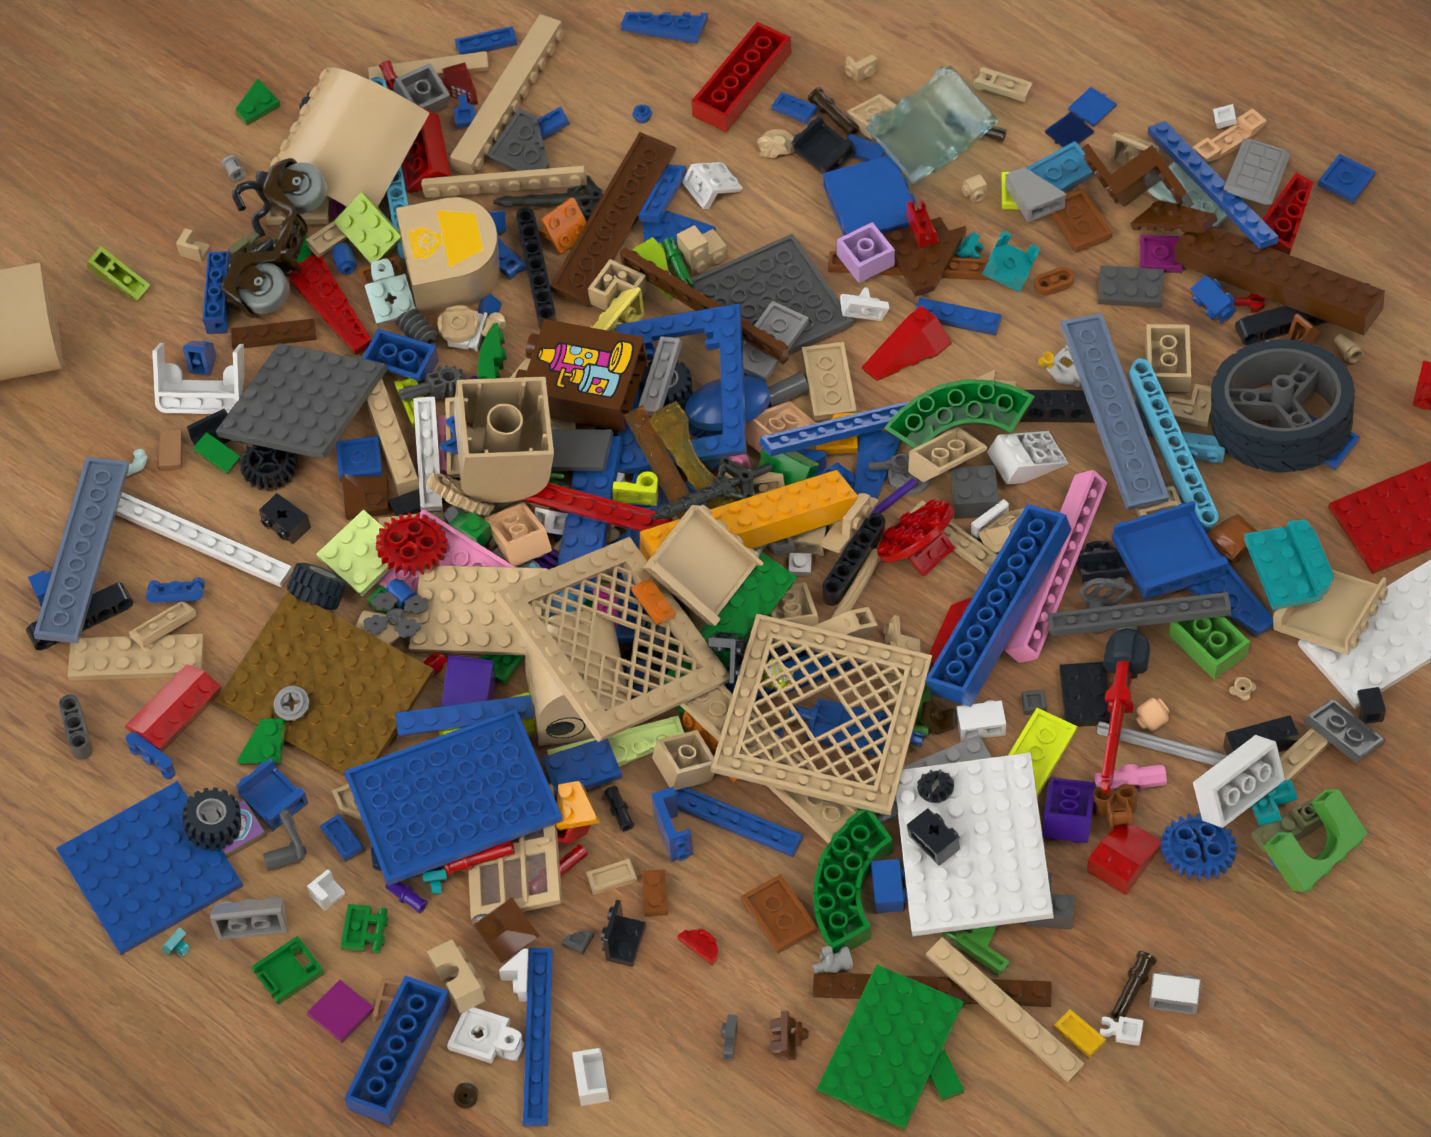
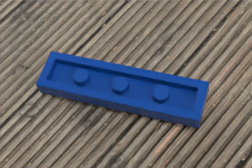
[639,164,687,223]
[916,298,1002,336]

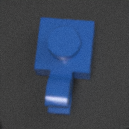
[454,94,475,129]

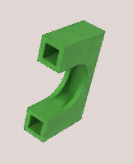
[1263,789,1368,892]

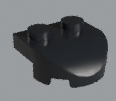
[1078,541,1126,582]

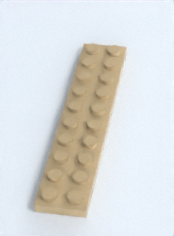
[680,669,859,844]

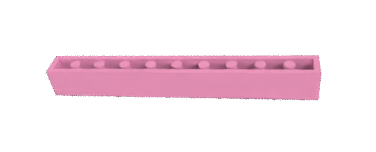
[1004,470,1107,663]

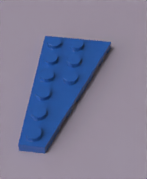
[1184,544,1274,636]

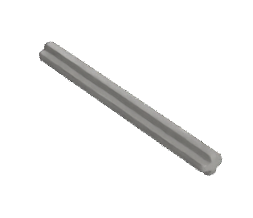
[1097,721,1228,766]

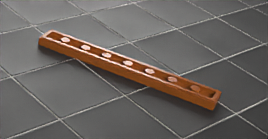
[828,251,994,281]

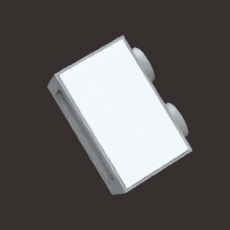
[1149,972,1201,1015]

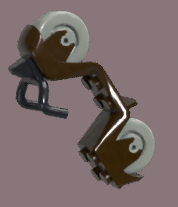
[222,158,327,318]

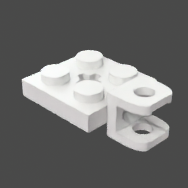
[447,1007,525,1064]

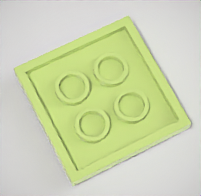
[316,510,391,597]

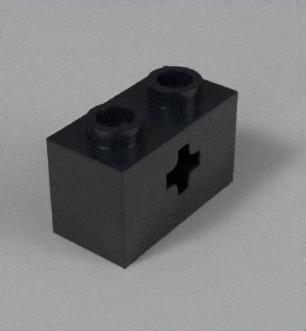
[259,493,311,544]
[907,808,960,866]

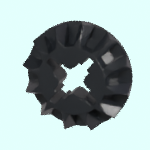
[917,769,954,803]

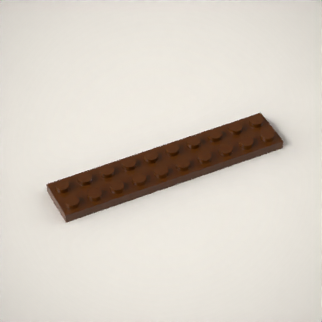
[550,132,676,307]

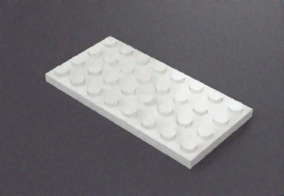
[1298,560,1431,709]

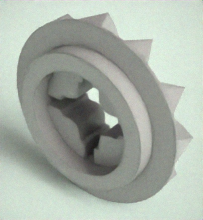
[274,686,310,721]

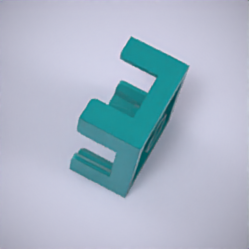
[982,231,1041,292]

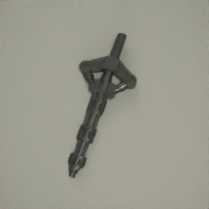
[493,175,604,221]
[652,456,772,520]

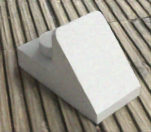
[499,949,529,1002]

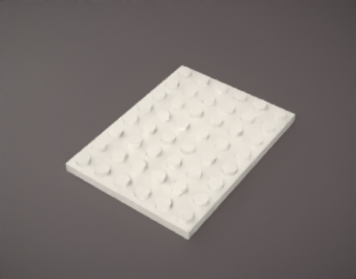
[896,753,1054,936]

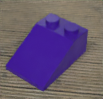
[1042,777,1095,843]

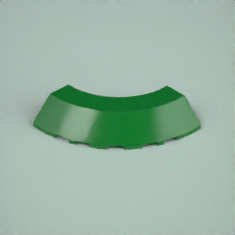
[884,379,1035,448]

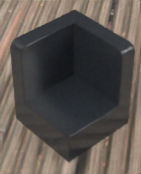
[1357,687,1386,724]

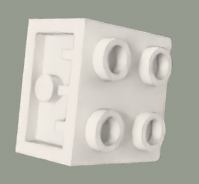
[682,162,743,209]

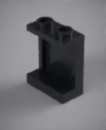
[791,115,857,175]

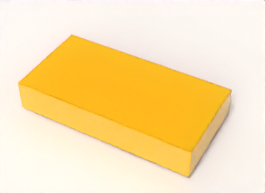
[1054,1009,1106,1059]

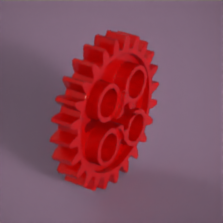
[376,513,448,576]

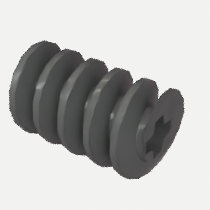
[395,309,438,345]

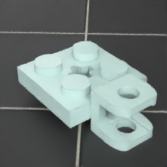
[365,258,416,326]

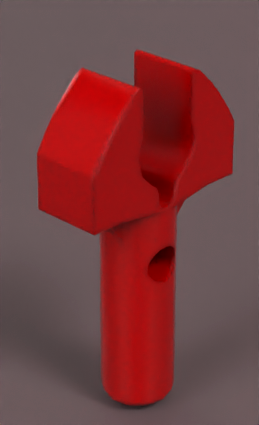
[1233,292,1265,313]

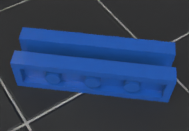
[203,251,230,334]

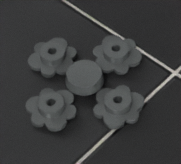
[363,592,429,637]

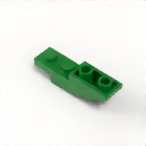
[478,323,507,379]

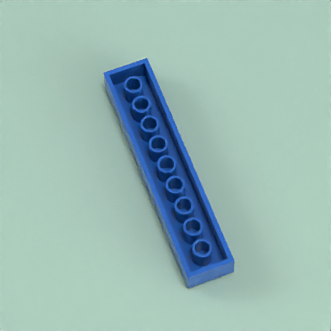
[925,504,1072,707]

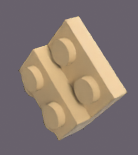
[847,94,905,139]

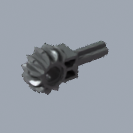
[399,364,467,401]

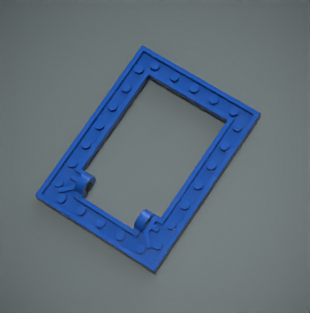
[616,304,747,474]

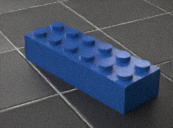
[344,975,451,1126]

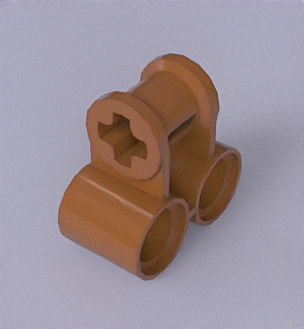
[1093,784,1137,828]

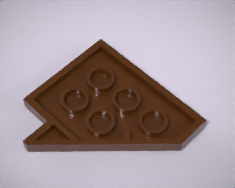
[883,217,966,297]

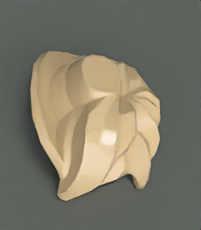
[757,129,794,158]

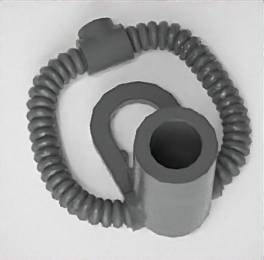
[1080,577,1133,634]
[263,810,307,871]

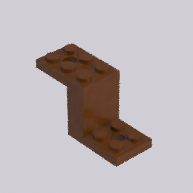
[1082,144,1194,207]

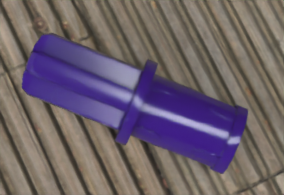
[385,881,428,913]

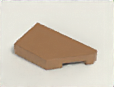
[372,978,402,1022]

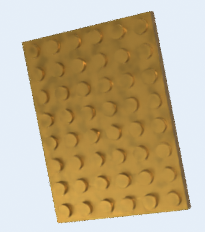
[216,589,435,775]

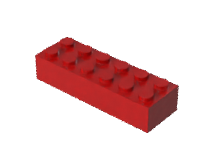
[691,22,791,133]

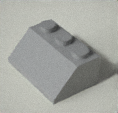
[210,897,288,940]

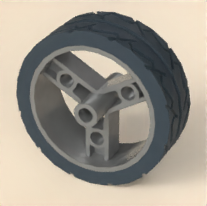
[1211,339,1355,473]

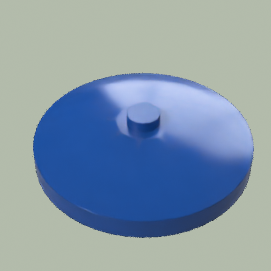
[685,375,770,431]

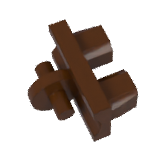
[770,1010,809,1060]

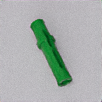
[662,237,695,289]

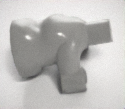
[812,946,853,974]

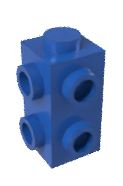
[1190,275,1237,324]

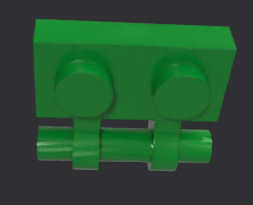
[341,904,389,954]

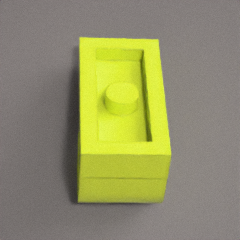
[612,472,658,506]

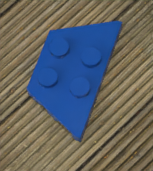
[643,210,716,247]

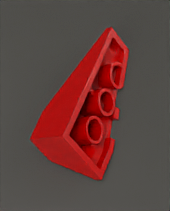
[862,305,951,381]

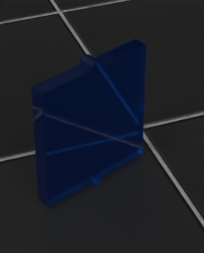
[1045,112,1094,148]

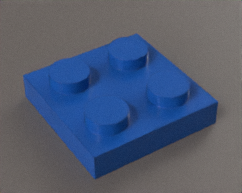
[1318,154,1376,204]
[336,436,383,481]

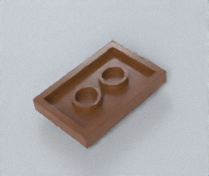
[1050,189,1113,253]
[741,874,818,954]

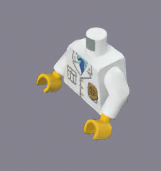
[1038,345,1082,387]

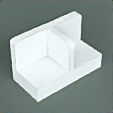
[840,287,889,321]

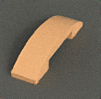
[1192,108,1267,162]

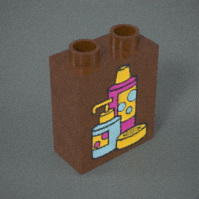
[515,319,648,432]

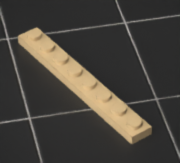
[422,166,587,198]
[926,937,1085,1083]

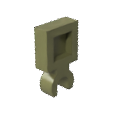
[228,231,262,260]

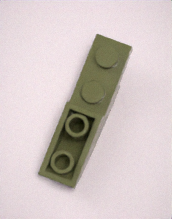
[1251,798,1324,853]

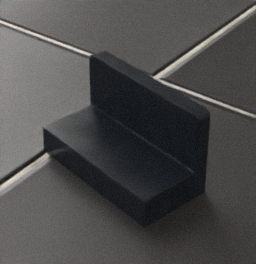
[187,409,232,446]

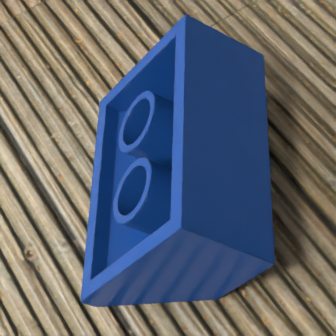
[362,328,439,381]

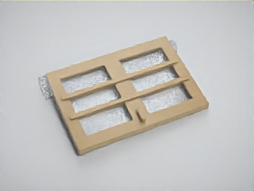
[468,784,562,930]

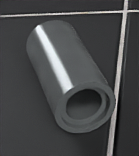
[768,372,809,408]

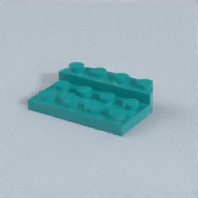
[1244,520,1333,610]

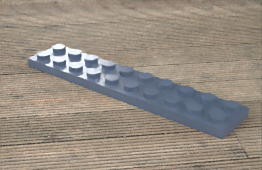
[1060,313,1170,510]
[34,457,129,643]

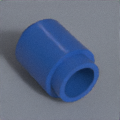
[332,243,357,274]
[386,578,418,610]

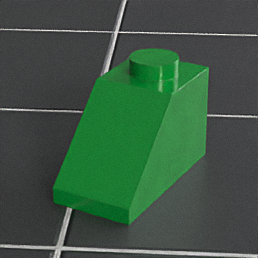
[448,513,492,547]

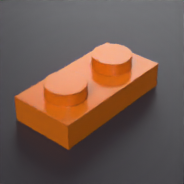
[631,578,677,625]

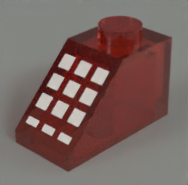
[440,62,478,105]

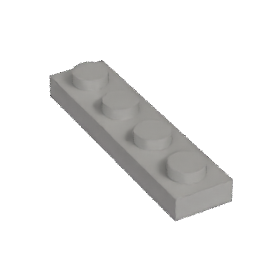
[638,336,682,417]

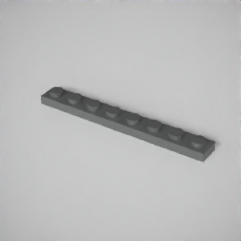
[1048,592,1231,637]

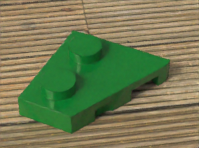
[237,719,286,765]

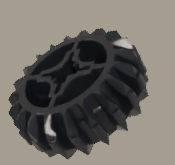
[240,444,298,491]

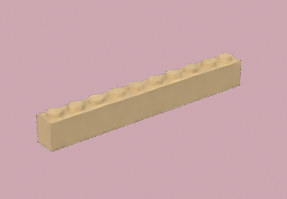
[450,14,564,175]

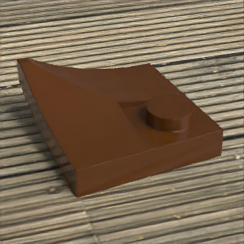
[342,474,390,520]
[474,897,539,963]

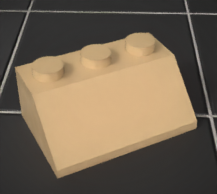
[908,427,987,482]

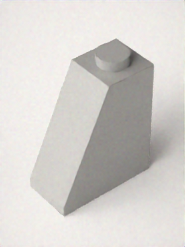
[1005,167,1066,222]

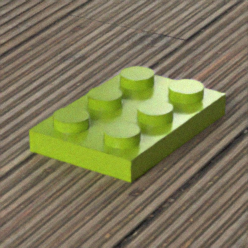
[334,192,401,264]

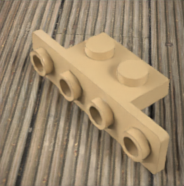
[821,493,878,553]
[883,615,921,700]

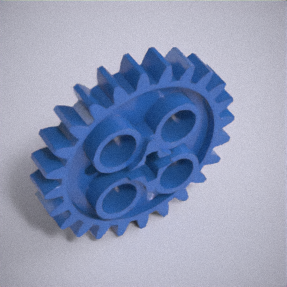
[1160,813,1237,881]

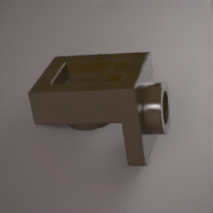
[921,700,956,734]

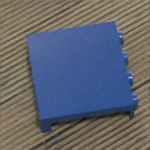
[823,154,915,236]
[1112,501,1228,601]

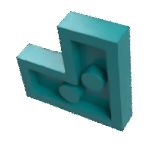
[1251,779,1298,826]

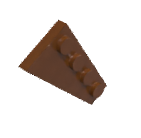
[1130,200,1218,233]

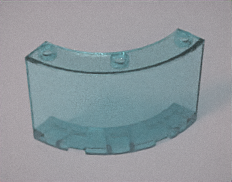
[866,66,999,184]

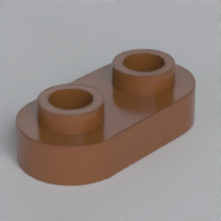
[1034,267,1074,295]

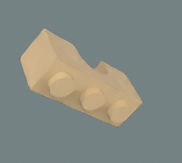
[427,939,486,1014]

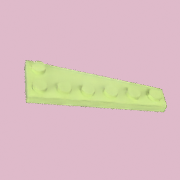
[547,716,684,767]

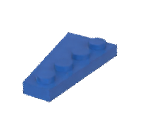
[854,430,902,499]

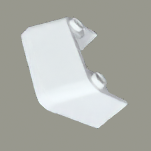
[153,343,245,414]

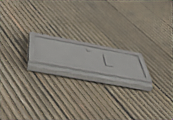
[1224,138,1290,205]

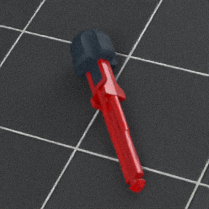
[1100,628,1150,794]

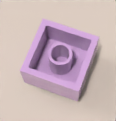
[837,222,895,283]

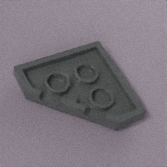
[487,108,550,171]

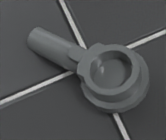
[868,453,909,474]

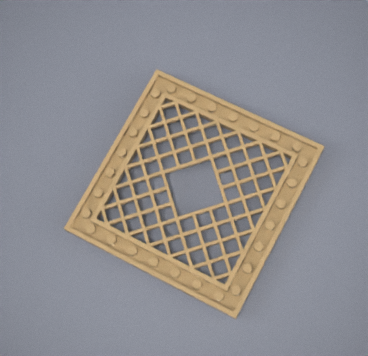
[494,537,730,742]
[711,614,932,816]

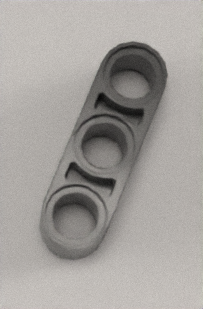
[59,694,93,760]

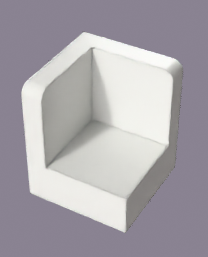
[307,869,345,911]

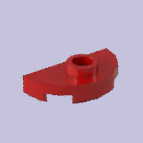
[677,929,718,966]

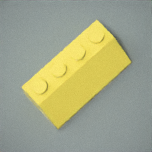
[591,287,645,332]

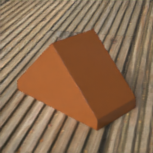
[1287,314,1322,344]

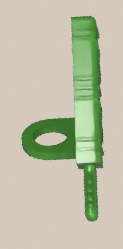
[942,926,1009,975]

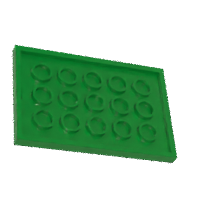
[817,964,964,1130]

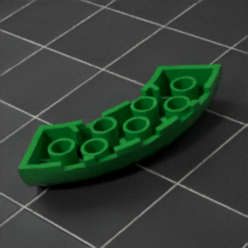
[813,809,893,954]

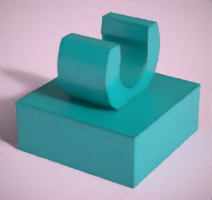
[956,232,984,259]
[423,869,448,895]
[162,927,190,957]

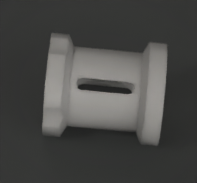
[222,155,246,182]

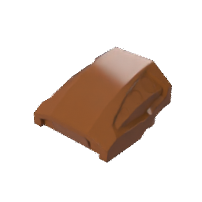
[1206,514,1257,564]

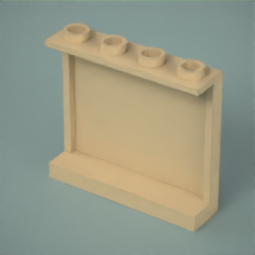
[643,505,764,626]
[1273,570,1388,655]

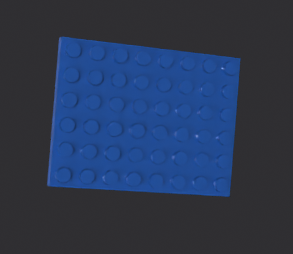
[344,709,563,886]

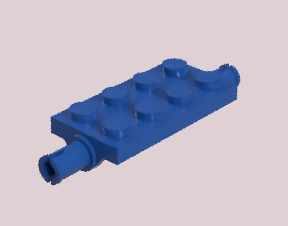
[788,698,925,756]

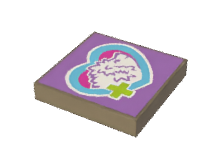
[222,799,267,858]

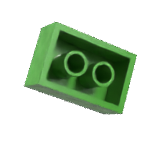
[1169,616,1250,680]

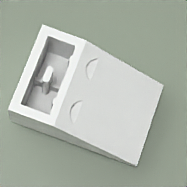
[987,431,1068,484]

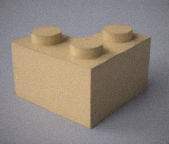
[677,225,727,276]
[588,259,647,311]

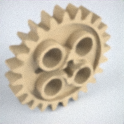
[426,473,495,516]

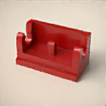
[906,200,939,248]

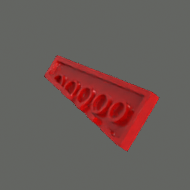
[286,254,372,355]

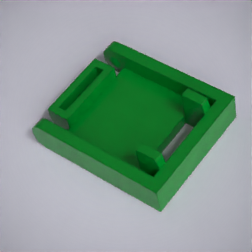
[251,936,325,1004]

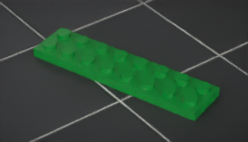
[663,552,798,714]

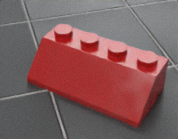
[402,107,451,193]
[125,664,221,752]

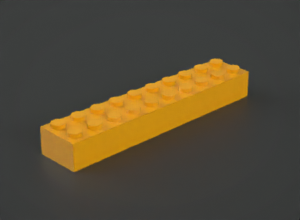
[639,470,858,561]

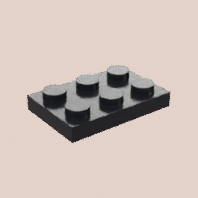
[1059,662,1111,727]

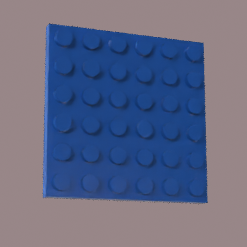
[56,781,243,955]

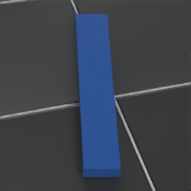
[675,787,803,857]

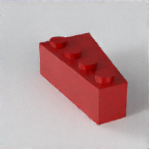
[1262,172,1314,255]

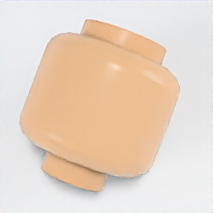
[1135,697,1170,731]

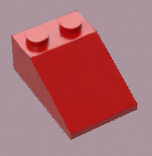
[1087,824,1161,895]

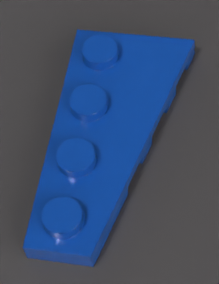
[621,12,708,44]

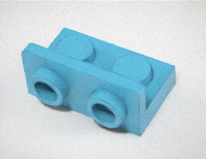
[1183,432,1225,463]

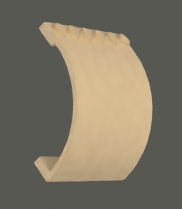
[270,67,429,207]

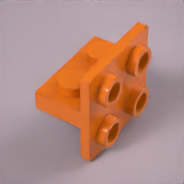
[538,198,587,254]

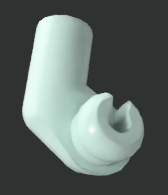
[127,449,148,477]

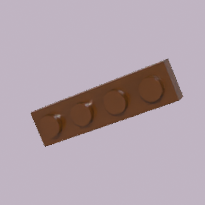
[231,318,317,350]

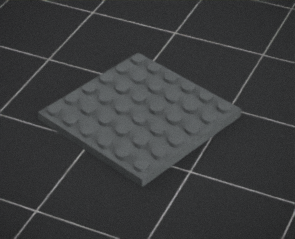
[691,234,853,375]
[216,343,387,459]

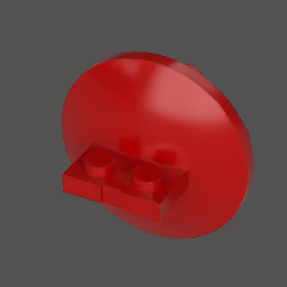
[877,499,955,576]

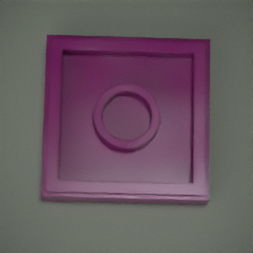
[1140,235,1182,273]
[307,980,374,1043]

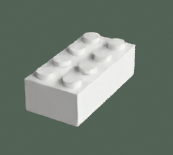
[1193,735,1285,828]

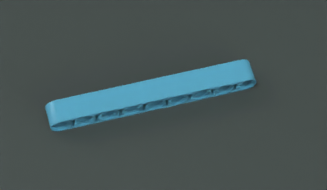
[1127,359,1219,533]

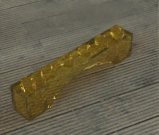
[649,401,739,509]

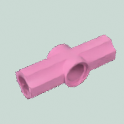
[1095,764,1167,793]

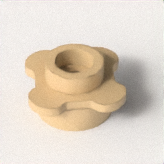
[1229,677,1256,701]

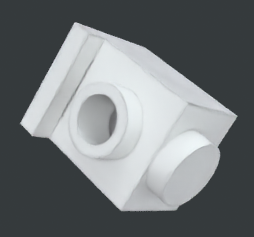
[534,507,568,535]

